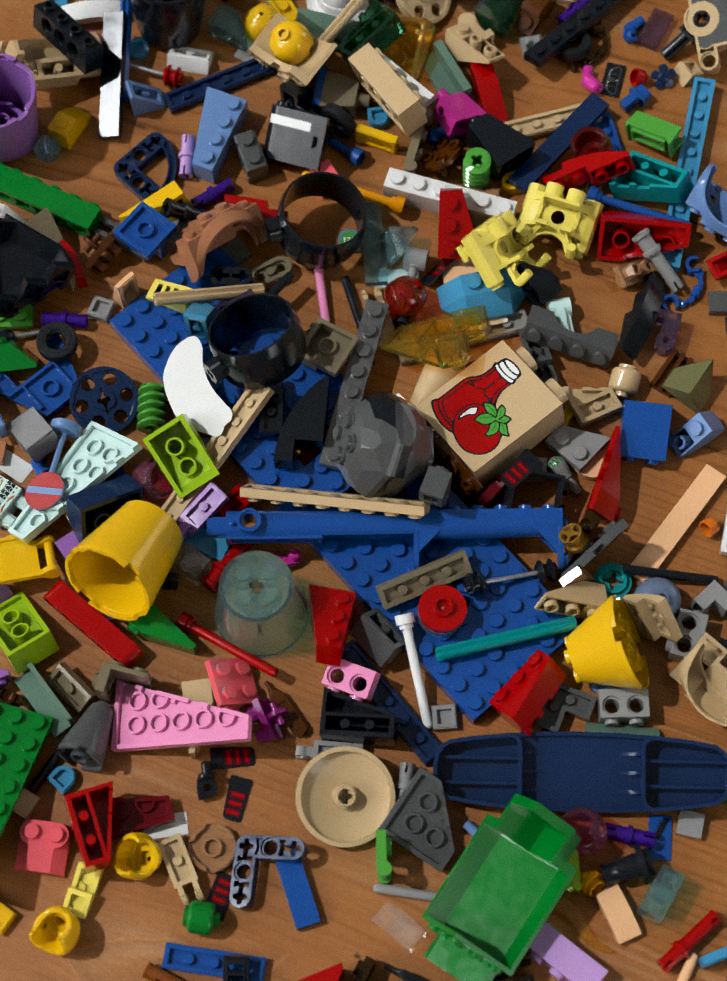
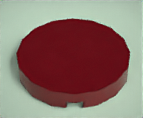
[468,474,505,509]

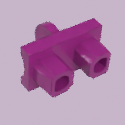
[245,698,288,743]

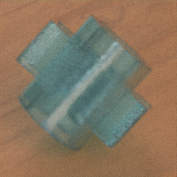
[33,135,61,162]

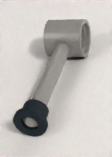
[392,246,429,329]

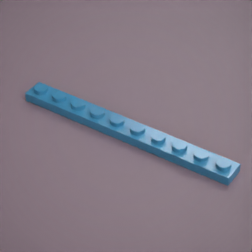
[661,76,716,272]

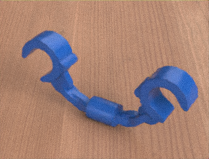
[661,256,704,313]

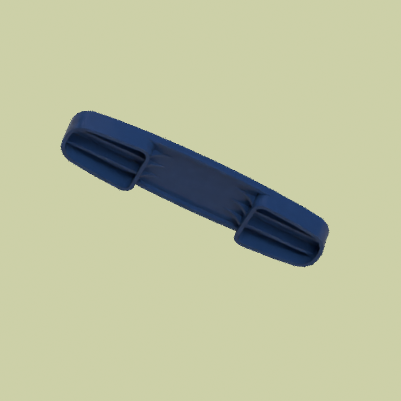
[433,732,727,813]

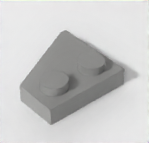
[545,425,610,473]

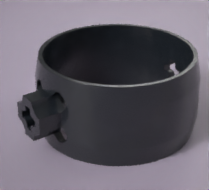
[264,172,367,269]
[203,293,306,390]

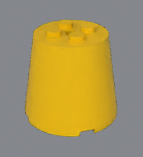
[65,500,183,621]

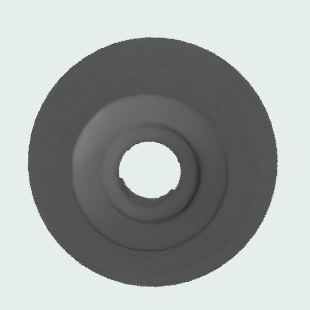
[57,701,114,772]

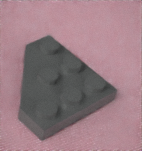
[557,518,629,584]
[378,766,455,873]

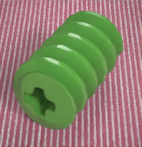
[462,147,491,190]
[137,383,167,434]

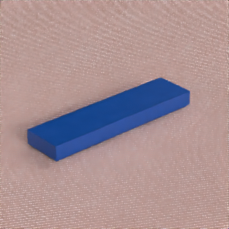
[162,942,267,981]

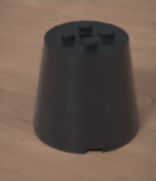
[130,0,206,49]

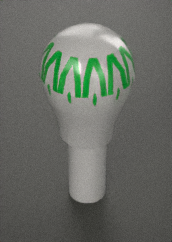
[547,456,583,496]

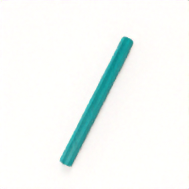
[435,616,578,661]

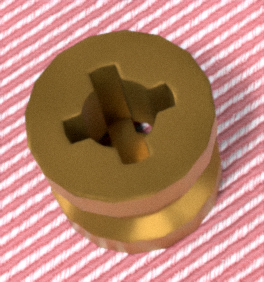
[559,523,589,554]

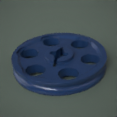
[69,366,139,433]

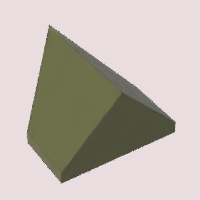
[661,359,714,414]

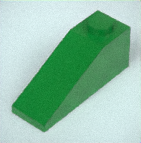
[127,604,199,655]

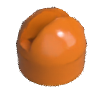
[699,517,720,538]

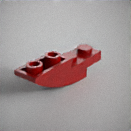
[543,151,636,192]

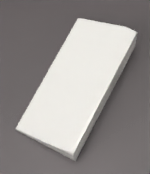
[167,46,214,75]

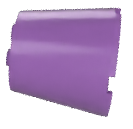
[0,53,39,162]

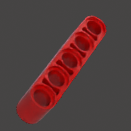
[43,580,145,669]

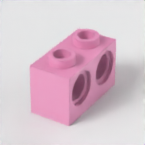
[321,659,381,703]

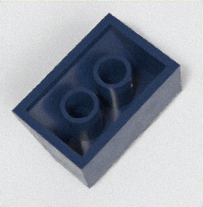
[66,474,143,543]

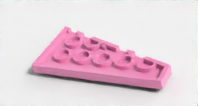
[111,680,252,752]

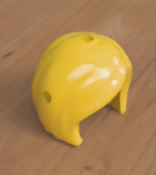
[243,3,278,42]
[112,832,162,880]
[29,905,80,956]

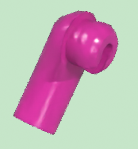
[265,549,301,569]

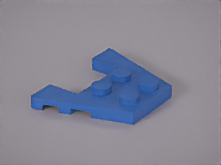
[0,335,77,420]

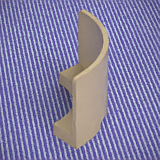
[246,13,337,87]

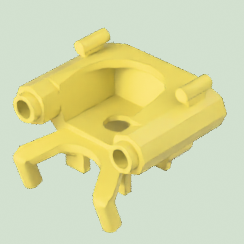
[513,182,604,260]
[456,209,551,291]

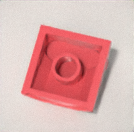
[14,819,73,878]

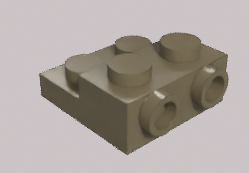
[302,317,359,378]

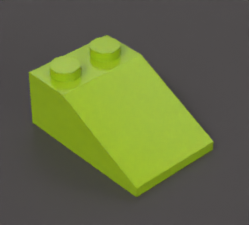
[142,414,220,499]
[0,591,60,675]

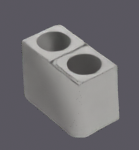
[6,406,59,463]

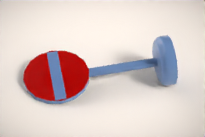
[25,418,83,511]

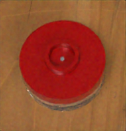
[416,585,467,637]

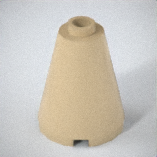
[409,351,463,406]

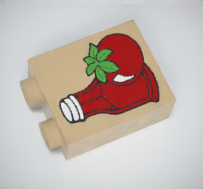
[416,340,568,486]

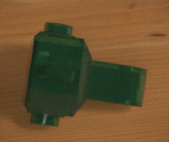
[474,0,524,38]

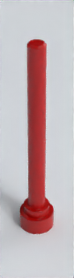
[175,612,278,677]

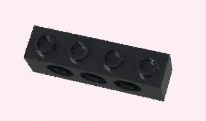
[33,0,104,74]

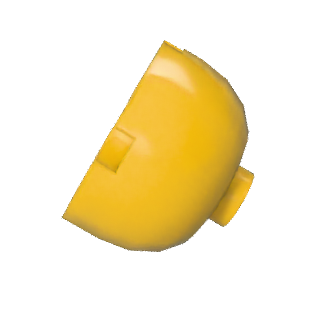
[269,20,314,65]

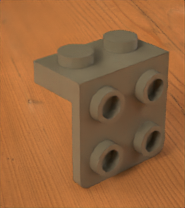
[92,661,155,704]

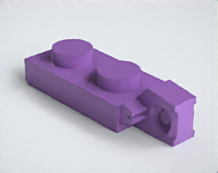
[178,482,230,541]

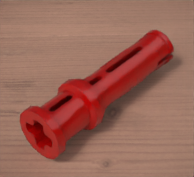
[199,544,254,594]

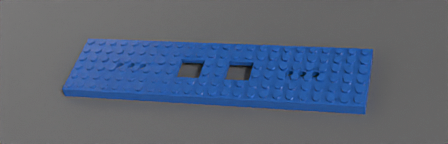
[109,246,580,724]

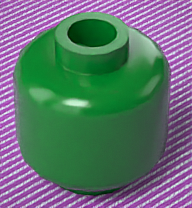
[183,900,221,936]

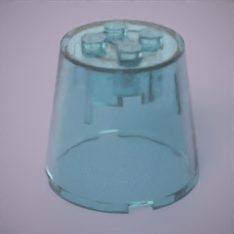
[214,551,310,658]

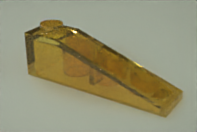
[384,17,437,82]

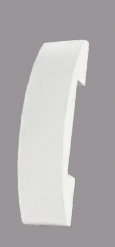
[61,0,121,24]

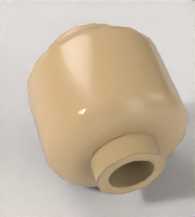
[608,363,641,399]

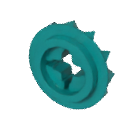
[594,563,632,598]

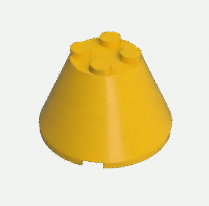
[564,594,649,690]

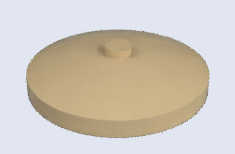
[295,746,395,847]

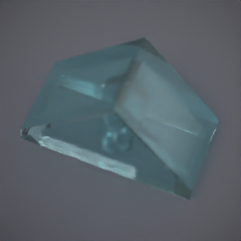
[378,226,419,268]

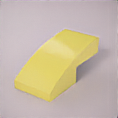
[63,861,104,919]

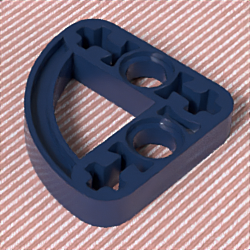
[114,132,178,201]

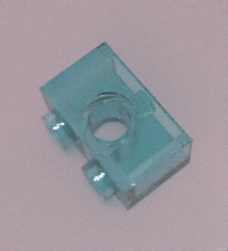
[636,863,686,925]

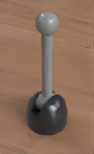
[0,329,40,341]

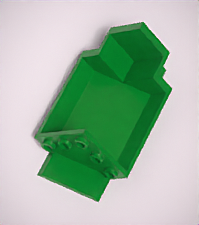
[422,793,582,981]

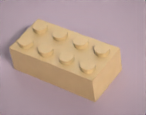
[348,42,428,137]

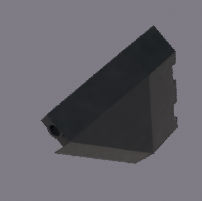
[0,213,75,318]

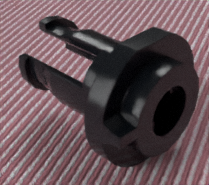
[600,843,656,888]

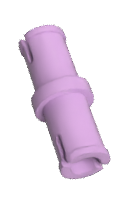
[178,134,195,179]

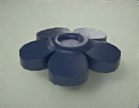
[651,64,676,89]

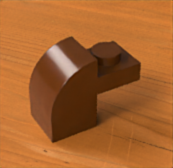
[513,0,557,36]

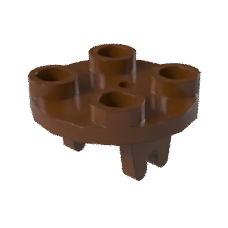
[421,138,463,178]

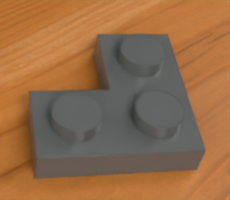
[534,684,597,732]

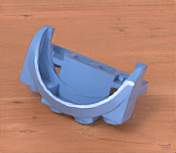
[685,163,727,242]

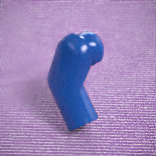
[623,16,645,43]
[428,125,459,146]
[31,458,50,475]

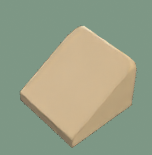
[674,60,705,87]

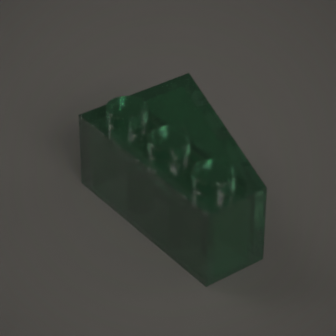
[337,0,406,69]

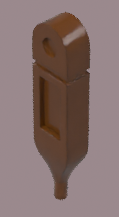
[265,681,307,738]

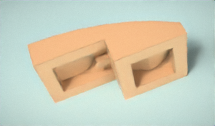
[594,883,642,945]

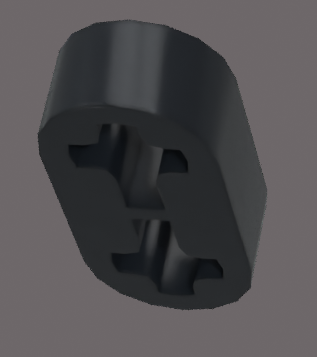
[209,266,253,287]

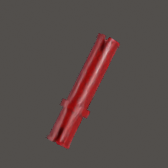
[656,910,723,974]

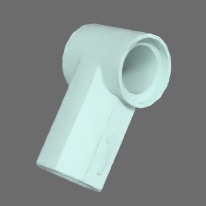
[546,297,574,332]

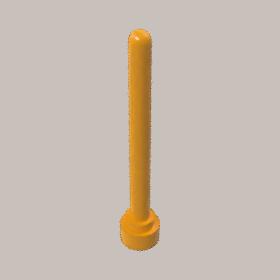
[301,171,406,214]

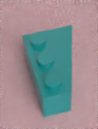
[609,150,693,204]

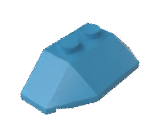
[436,267,526,323]

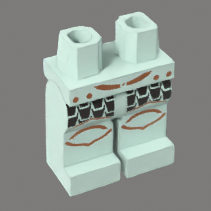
[0,475,27,530]

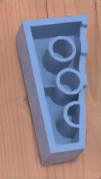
[192,86,249,184]

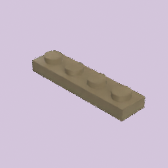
[375,549,473,610]

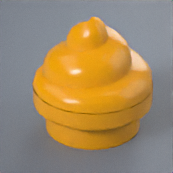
[580,870,605,896]

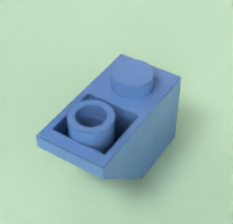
[668,411,725,458]

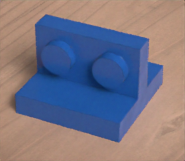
[113,201,177,261]

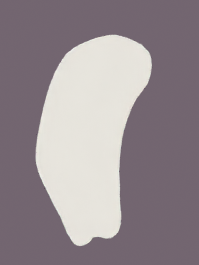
[163,336,233,437]

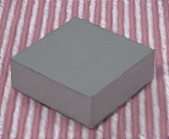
[86,295,116,324]
[431,704,458,731]
[675,810,705,840]

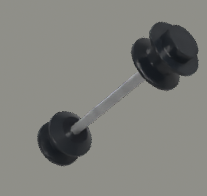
[463,558,558,597]

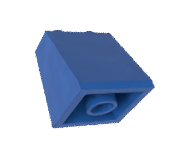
[620,399,673,465]

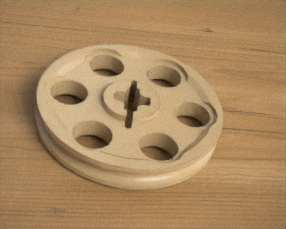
[396,0,451,26]

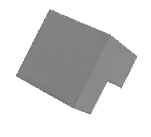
[690,580,727,619]

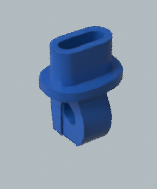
[620,84,652,113]

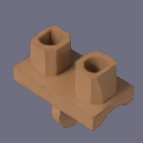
[613,259,654,288]

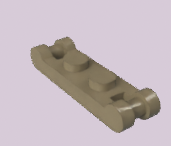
[404,107,433,174]

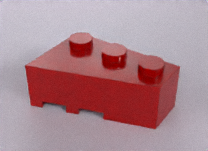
[438,188,474,259]
[308,584,356,667]
[489,649,567,737]
[64,781,113,874]

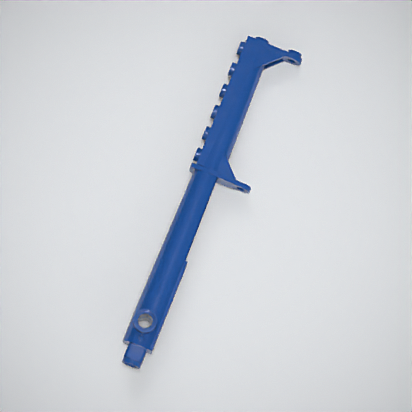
[207,504,569,570]

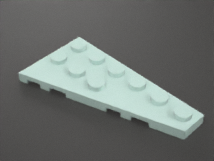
[7,421,143,544]

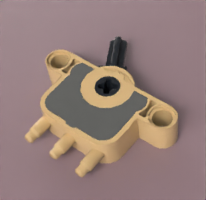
[660,0,727,75]

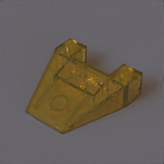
[380,305,492,370]

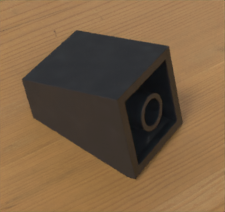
[465,113,535,183]

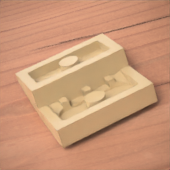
[622,594,683,642]

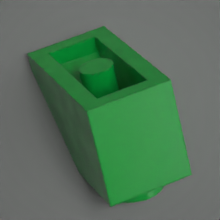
[0,337,39,372]

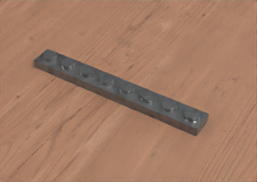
[319,299,389,471]

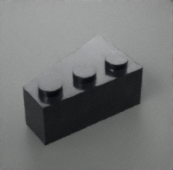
[319,687,398,747]

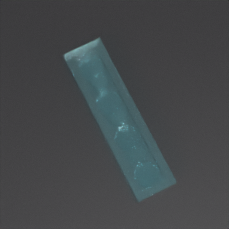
[362,203,388,287]

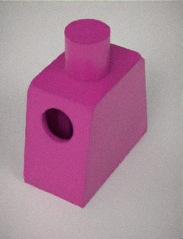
[434,88,486,137]

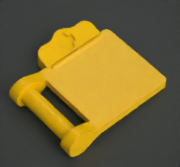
[0,534,61,585]

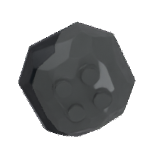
[333,392,434,498]

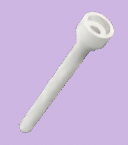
[394,612,433,729]

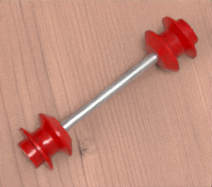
[129,63,184,88]

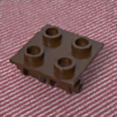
[438,451,483,505]

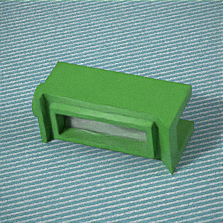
[625,110,684,158]

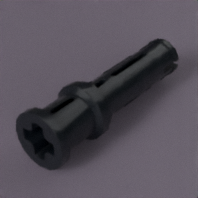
[161,198,208,222]

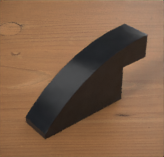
[273,376,330,470]

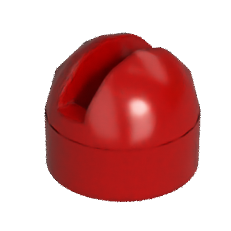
[629,68,648,86]

